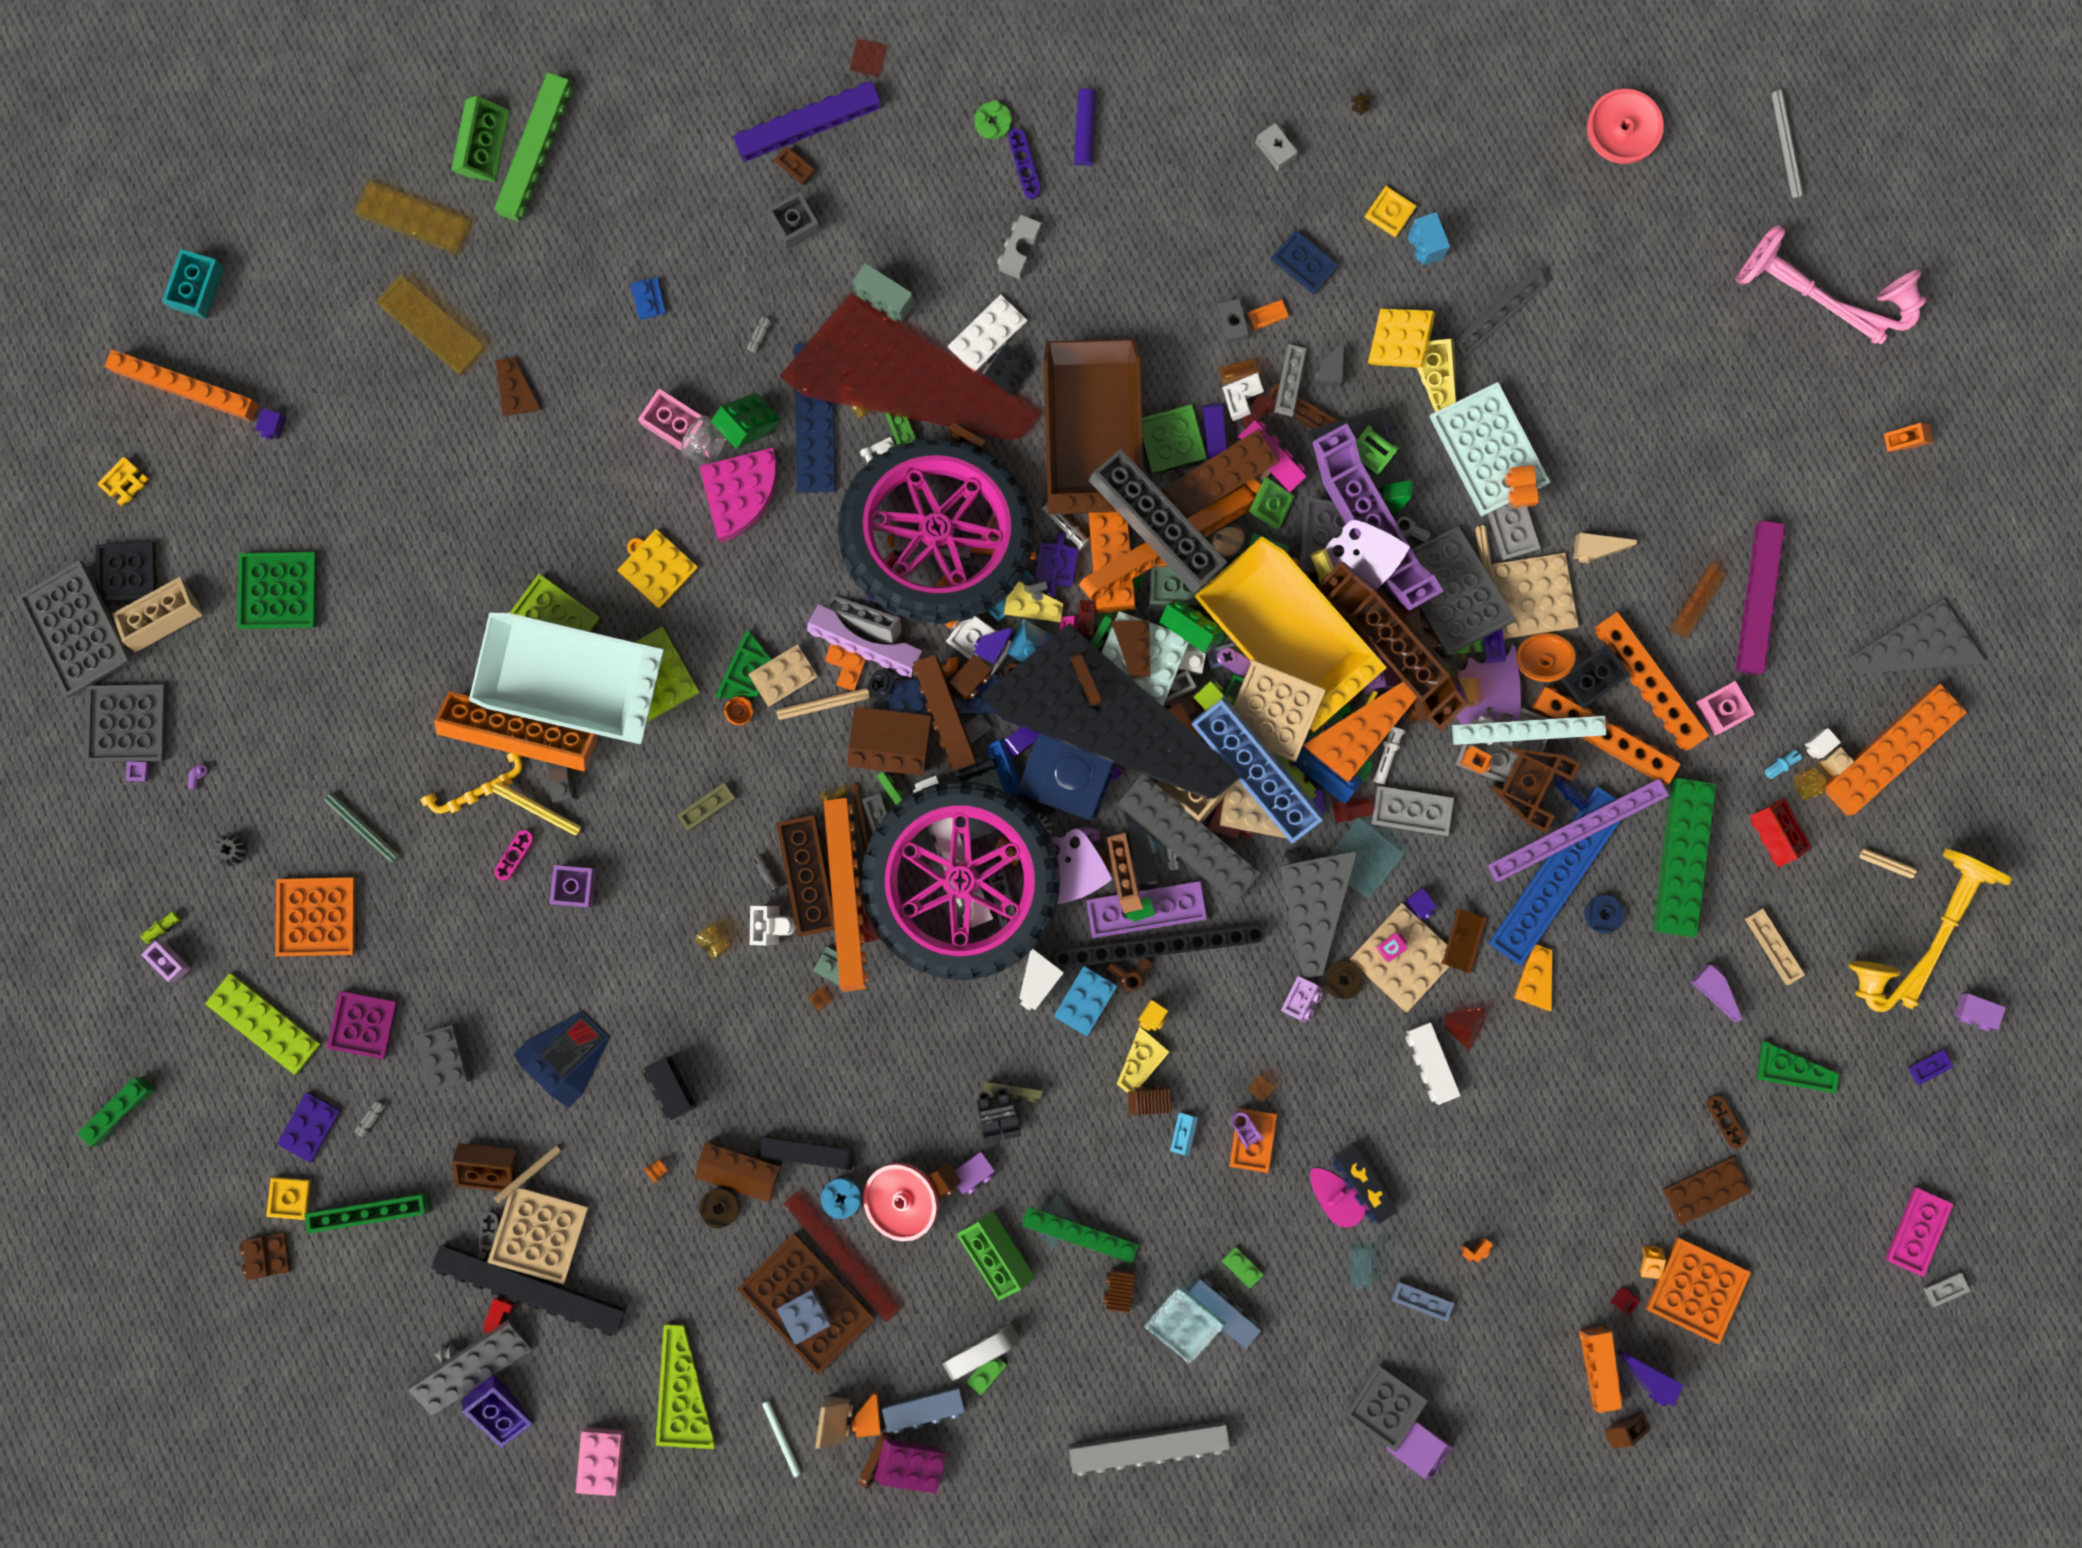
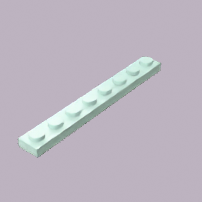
[1452,716,1606,745]

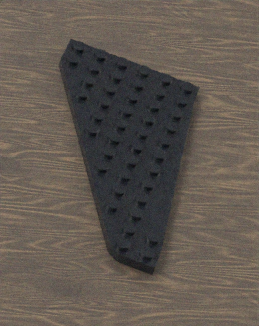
[982,623,1241,799]

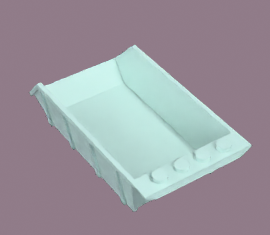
[469,613,663,744]

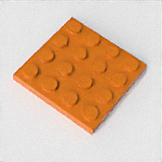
[275,877,356,957]
[1645,1237,1751,1344]

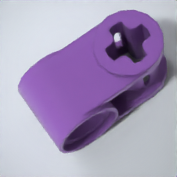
[1217,648,1251,679]
[1230,1111,1263,1150]

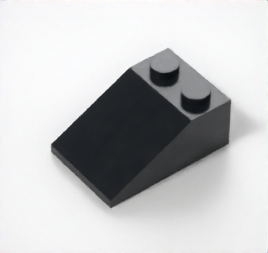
[1560,644,1630,709]

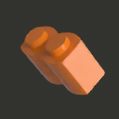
[1505,465,1538,508]

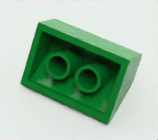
[1160,598,1225,653]

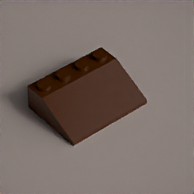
[847,706,931,776]

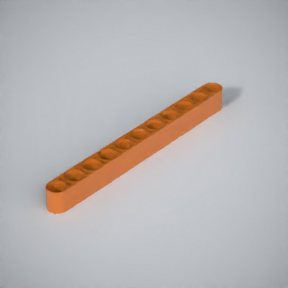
[1079,486,1255,601]

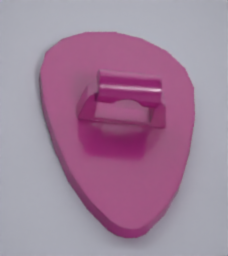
[1310,1168,1366,1228]

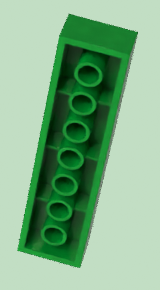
[1652,778,1716,938]

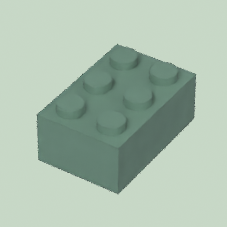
[852,263,914,323]

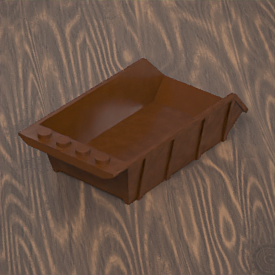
[1044,338,1143,514]

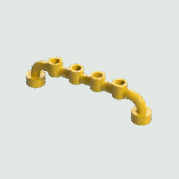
[420,753,523,814]

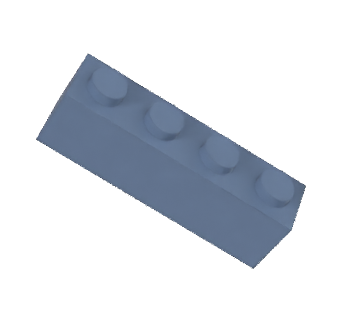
[1184,1277,1261,1349]
[882,1386,965,1434]

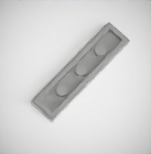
[1274,344,1307,417]

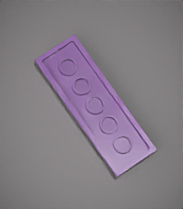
[1086,881,1207,938]

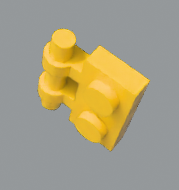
[97,457,149,507]

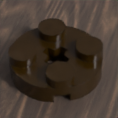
[1324,961,1363,1000]
[699,1188,739,1229]

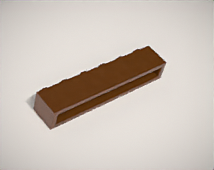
[912,653,977,771]

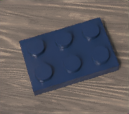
[1271,230,1338,295]

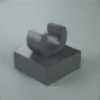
[1023,579,1048,601]

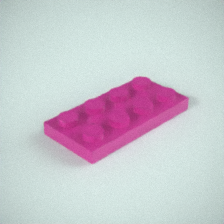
[1885,1187,1953,1277]

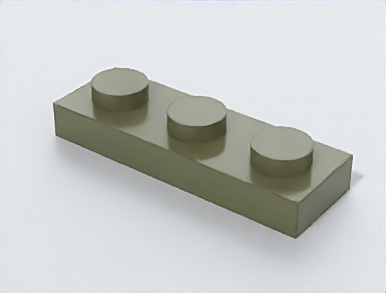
[677,783,736,832]
[983,1082,1042,1103]

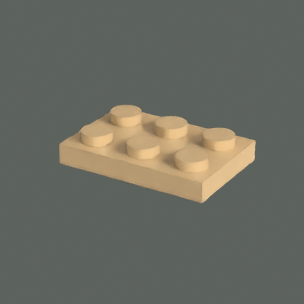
[748,644,818,707]

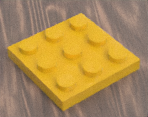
[1368,309,1435,368]
[617,529,698,609]

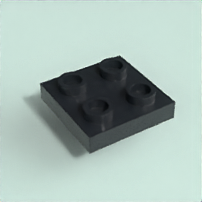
[982,343,1034,397]

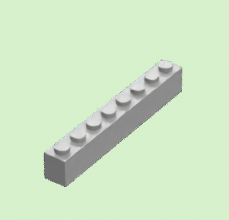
[1069,1422,1230,1476]

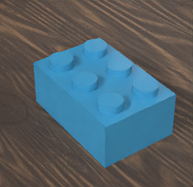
[1054,966,1117,1036]

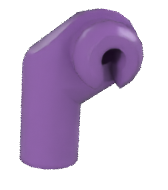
[188,764,208,790]
[1072,826,1101,842]

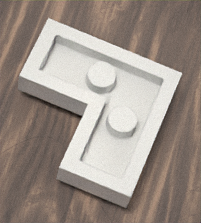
[1222,373,1264,421]

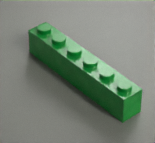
[305,1192,431,1234]

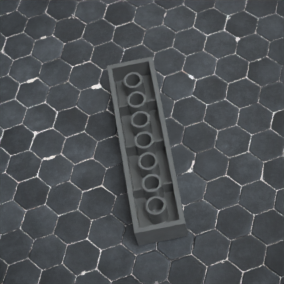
[1088,449,1227,593]
[1115,773,1260,903]

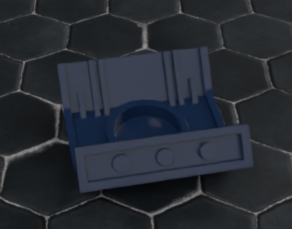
[1017,734,1116,820]

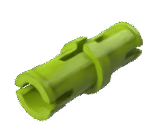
[140,911,181,944]

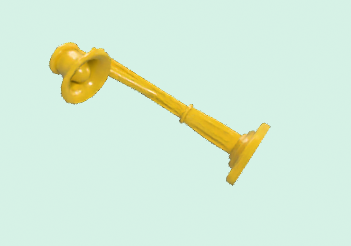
[1848,849,2013,1012]

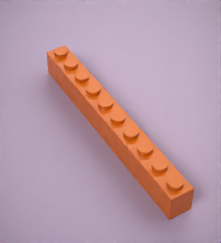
[824,798,869,992]

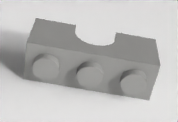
[997,215,1041,279]

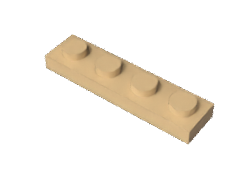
[1745,909,1805,985]

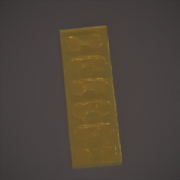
[353,180,472,256]
[376,275,485,376]

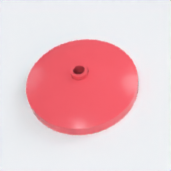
[1587,89,1664,164]
[863,1163,939,1241]

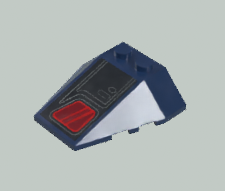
[514,1011,609,1108]

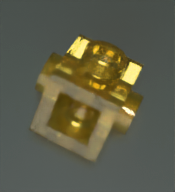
[1794,768,1827,801]

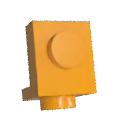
[1640,1246,1666,1279]

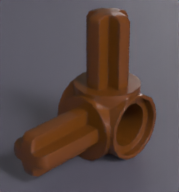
[1107,958,1153,993]

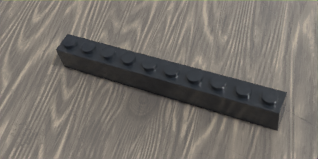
[431,1243,627,1336]

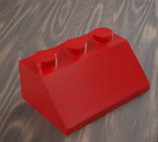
[1750,797,1812,867]

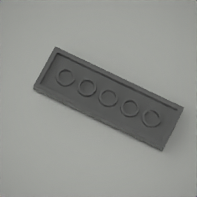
[408,1320,532,1416]

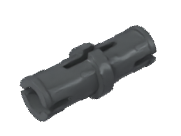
[751,853,781,893]

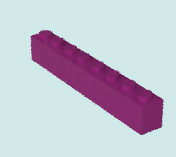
[1735,520,1786,676]

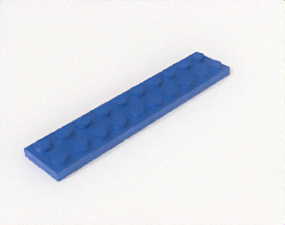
[1488,786,1621,966]

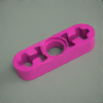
[494,830,534,881]

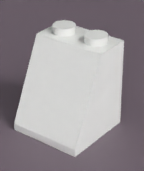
[1020,949,1063,1011]

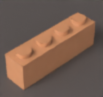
[1107,833,1143,913]

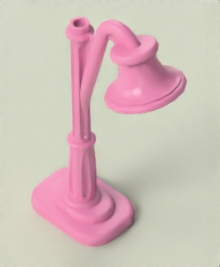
[1735,225,1927,344]

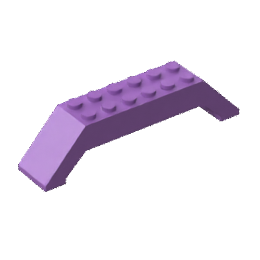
[1313,423,1443,610]

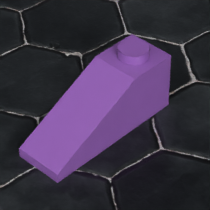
[1690,964,1742,1022]

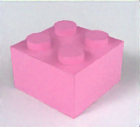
[1695,681,1755,735]

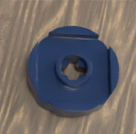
[1584,895,1625,934]

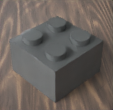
[767,191,820,248]

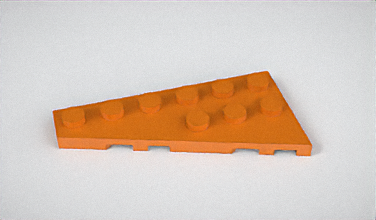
[1303,682,1417,782]

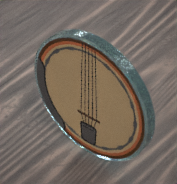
[1211,523,1247,559]

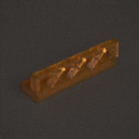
[1669,562,1726,639]

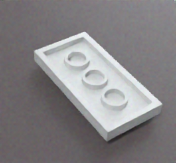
[948,295,1027,374]

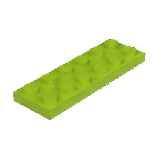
[205,973,321,1075]

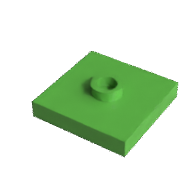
[1249,478,1295,529]

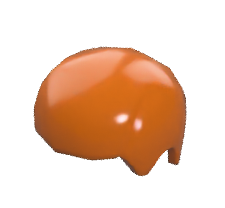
[940,657,959,679]
[724,696,753,726]

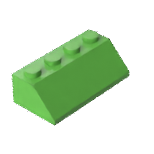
[451,96,510,181]
[956,1211,1035,1301]

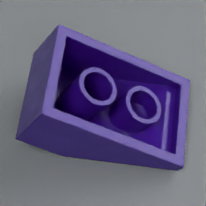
[1618,1350,1684,1407]
[462,1374,533,1448]

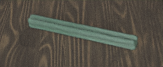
[324,793,399,862]

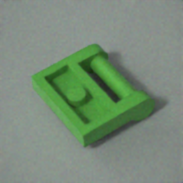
[1356,425,1399,475]

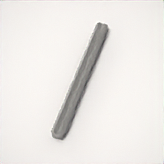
[1772,90,1804,198]

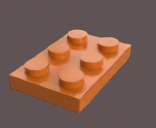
[1229,1108,1277,1173]

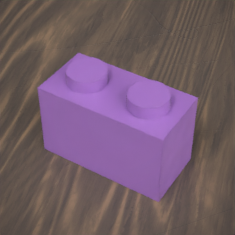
[1954,994,2006,1032]
[955,1151,995,1194]

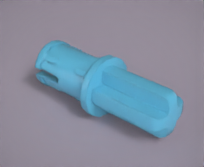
[1765,750,1802,779]

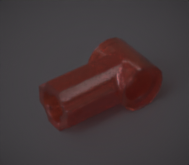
[1332,799,1373,823]

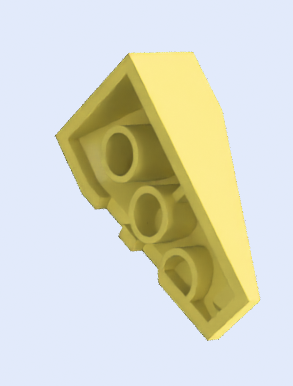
[1416,338,1457,412]

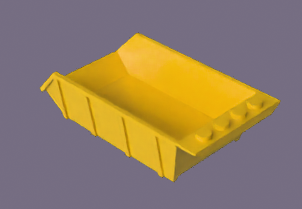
[1195,537,1387,732]

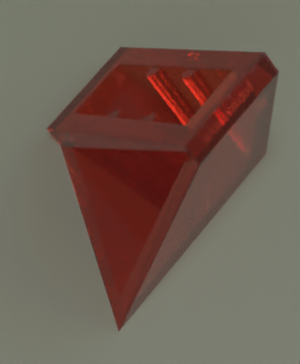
[1445,1008,1485,1051]

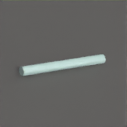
[762,1400,801,1477]

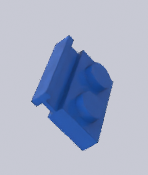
[631,277,666,320]

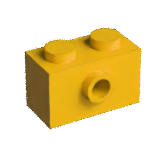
[1137,1000,1168,1031]

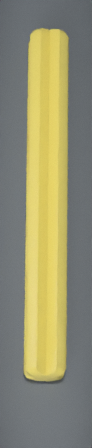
[493,782,581,835]

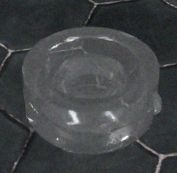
[681,416,727,466]

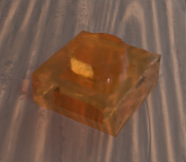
[1247,1074,1275,1102]

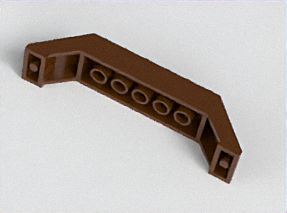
[1316,561,1470,731]

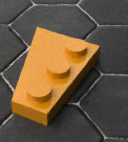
[1514,944,1552,1012]

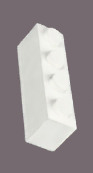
[1405,1022,1460,1105]

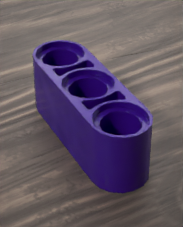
[1202,404,1227,459]
[1004,727,1039,758]

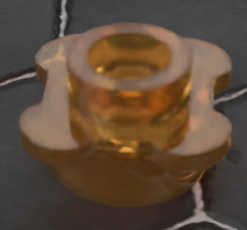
[808,988,831,1011]

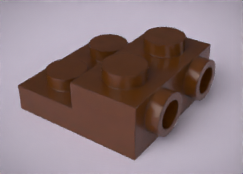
[239,1233,291,1280]

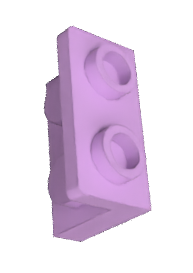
[1281,976,1323,1023]

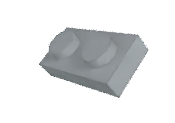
[1923,1272,1970,1307]

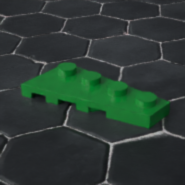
[1756,1041,1839,1094]

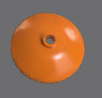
[1516,633,1575,682]

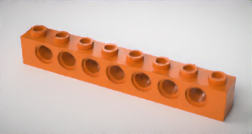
[1594,612,1709,751]
[1531,687,1680,785]

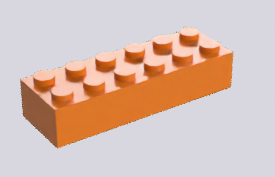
[1089,512,1136,614]

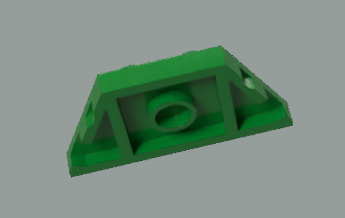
[715,630,772,699]

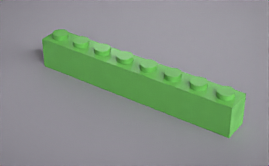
[494,72,573,222]

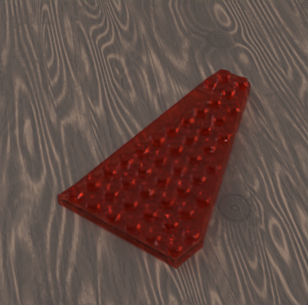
[780,292,1041,440]

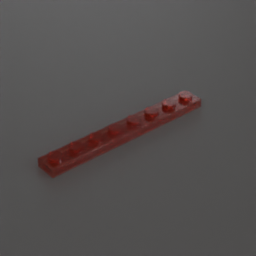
[783,1190,901,1323]

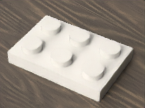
[946,615,1012,675]

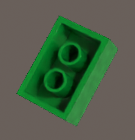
[711,392,781,449]

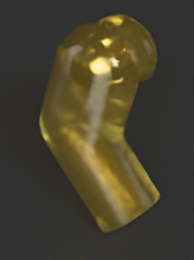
[819,786,848,804]

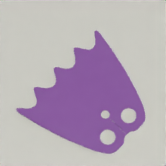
[1448,645,1521,725]

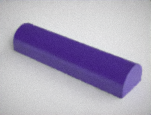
[1074,88,1096,166]

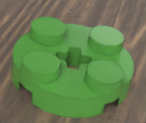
[974,100,1011,140]

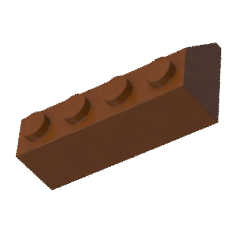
[695,1141,782,1202]

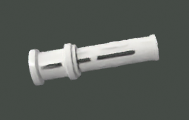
[1373,727,1405,785]

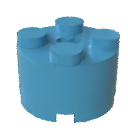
[821,1177,862,1219]

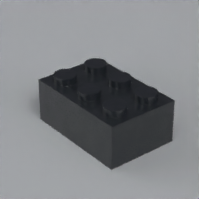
[643,1056,697,1121]

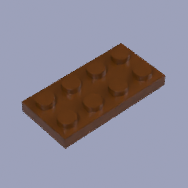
[1662,1156,1751,1226]

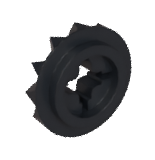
[868,669,895,700]

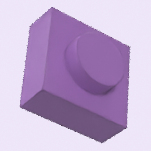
[126,761,149,782]

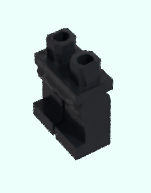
[977,1088,1022,1144]

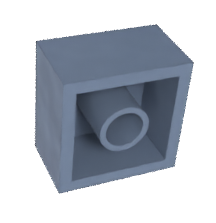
[777,1287,832,1345]

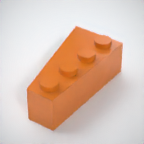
[1579,1326,1623,1413]

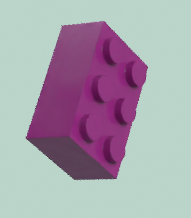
[875,1439,946,1494]

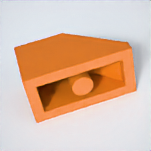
[1884,423,1934,452]
[852,1391,882,1437]

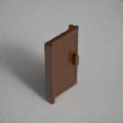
[1441,908,1487,974]

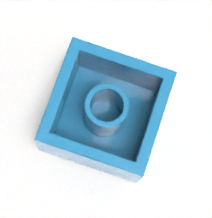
[1408,212,1450,266]

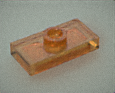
[1218,359,1259,385]

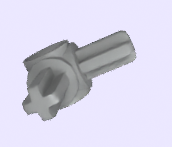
[1395,517,1431,542]

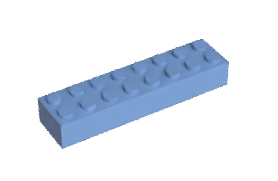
[1192,696,1324,844]

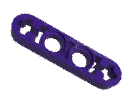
[1008,129,1040,200]

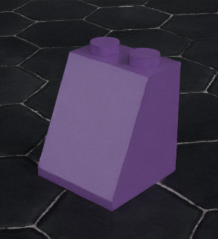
[1385,1421,1454,1480]

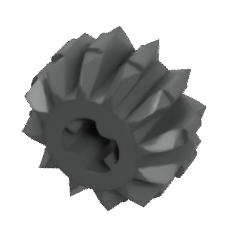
[212,834,248,867]

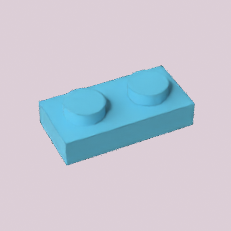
[1170,1113,1198,1156]

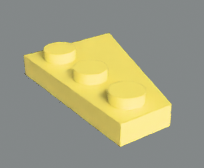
[1004,581,1063,623]
[1117,1027,1169,1093]

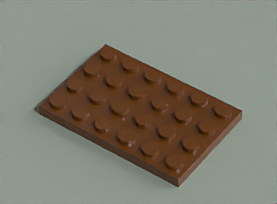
[737,1232,875,1375]

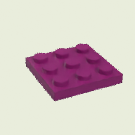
[327,991,398,1059]

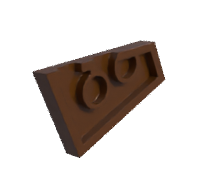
[495,357,541,416]
[1111,620,1150,677]

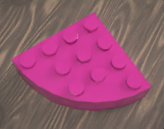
[700,448,778,543]

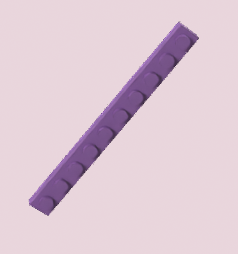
[1487,779,1669,883]

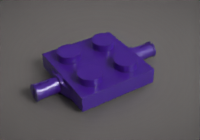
[1034,533,1078,596]

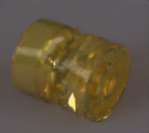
[694,923,731,960]

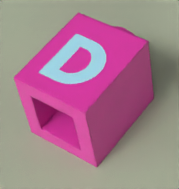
[1375,933,1408,962]

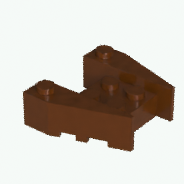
[1488,748,1581,833]

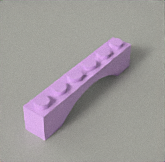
[807,604,922,677]

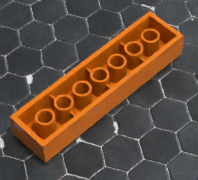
[1821,684,1967,816]
[434,691,598,771]

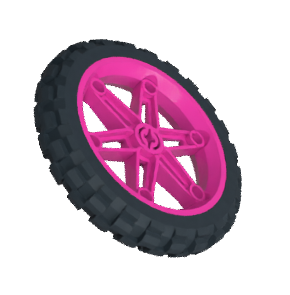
[838,438,1034,624]
[861,781,1060,980]

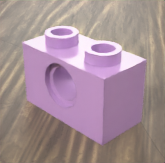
[142,941,191,982]

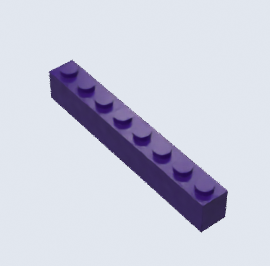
[733,81,881,162]

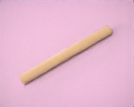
[494,1146,561,1204]

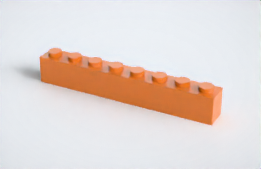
[104,349,259,422]

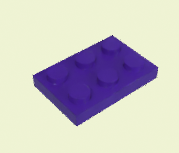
[277,1092,341,1163]

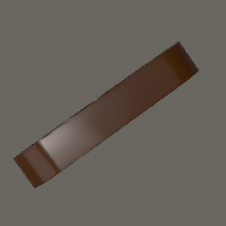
[1070,652,1101,706]
[1706,1095,1746,1148]
[858,1432,895,1489]

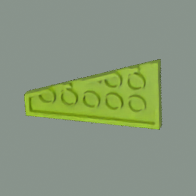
[656,1324,716,1449]

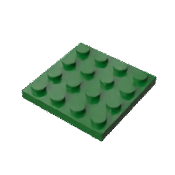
[237,552,317,630]

